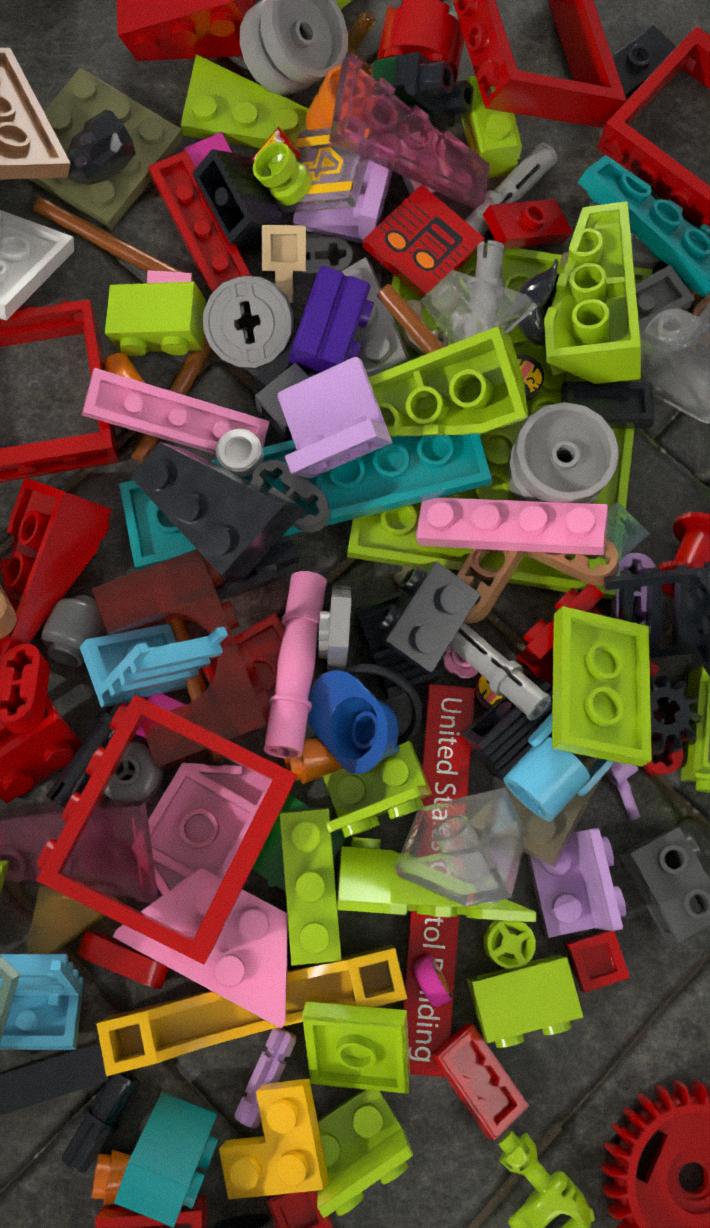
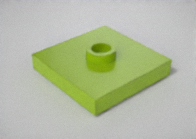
[302,1001,411,1093]

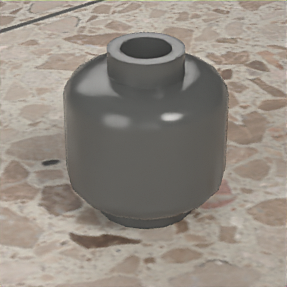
[41,595,110,667]
[104,741,164,806]

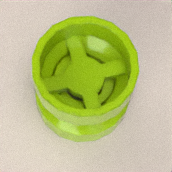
[253,142,312,206]

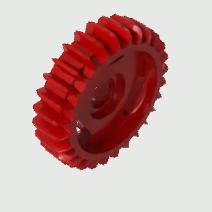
[600,1080,710,1228]

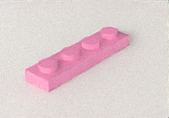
[82,368,269,454]
[416,498,608,555]

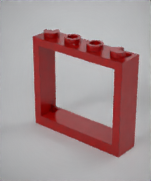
[453,0,627,128]
[597,26,710,227]
[0,299,120,483]
[36,694,298,965]

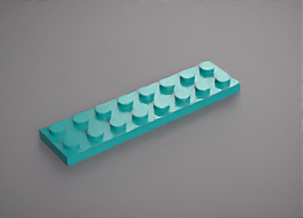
[119,434,492,572]

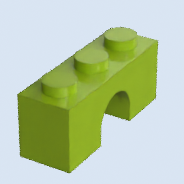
[280,808,341,965]

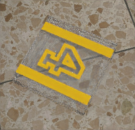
[277,123,377,213]

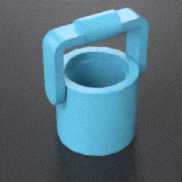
[503,713,615,822]

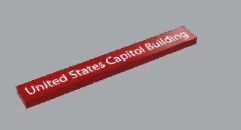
[402,684,475,1077]

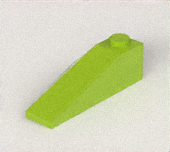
[544,201,641,384]
[368,326,528,437]
[337,837,536,922]

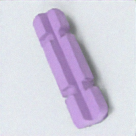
[235,1028,296,1128]

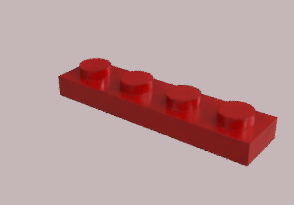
[148,150,251,304]

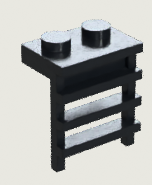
[603,562,710,677]

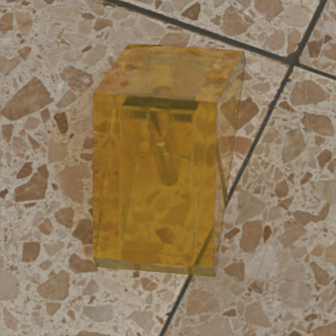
[26,886,120,954]

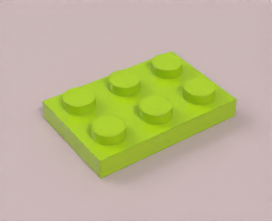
[552,606,652,767]

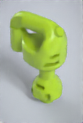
[497,1130,595,1228]

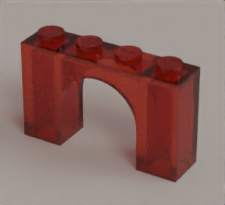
[92,549,271,769]

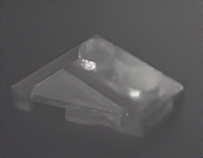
[420,270,537,344]

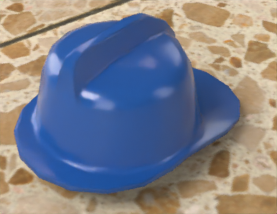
[308,670,400,774]

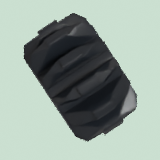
[650,674,702,755]

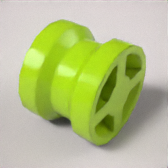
[482,920,536,969]

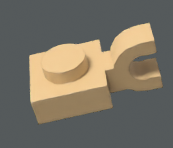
[262,225,306,303]

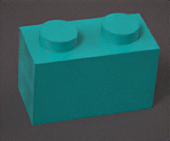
[114,1092,218,1228]

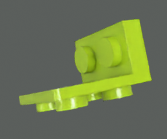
[323,741,432,838]
[317,1089,413,1218]

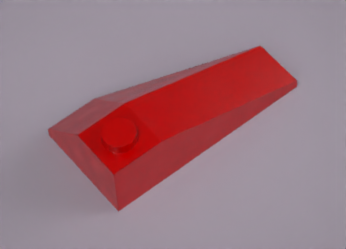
[0,477,112,663]

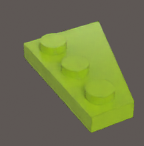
[180,54,308,155]

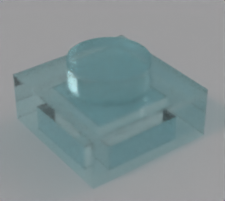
[601,501,650,562]

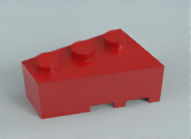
[116,0,256,61]

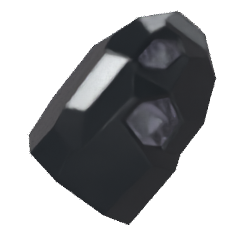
[66,110,136,185]

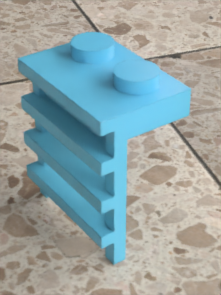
[80,623,228,708]
[0,954,84,1050]

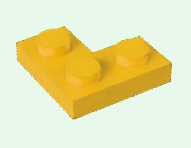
[219,1078,329,1200]

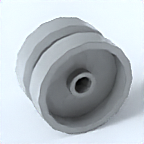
[240,0,348,96]
[506,402,619,504]

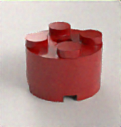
[377,0,465,82]

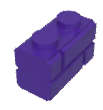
[288,266,374,373]

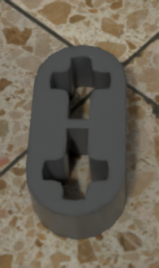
[274,237,353,285]
[251,460,331,533]

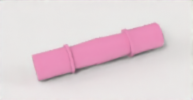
[264,571,327,759]

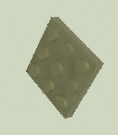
[28,68,183,231]

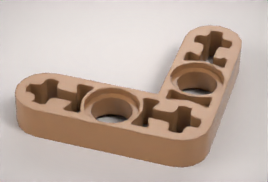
[457,539,619,624]

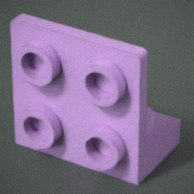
[293,140,396,244]
[277,357,392,479]
[526,828,626,938]

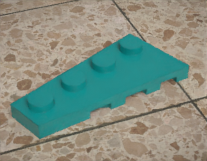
[578,155,710,298]

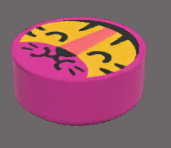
[413,953,453,1008]

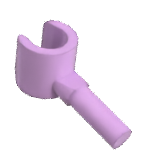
[605,762,641,820]

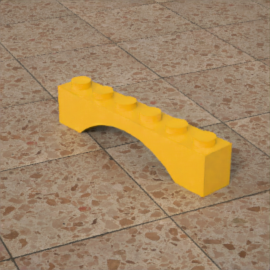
[97,944,407,1076]

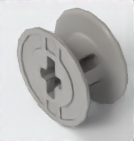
[203,276,294,368]

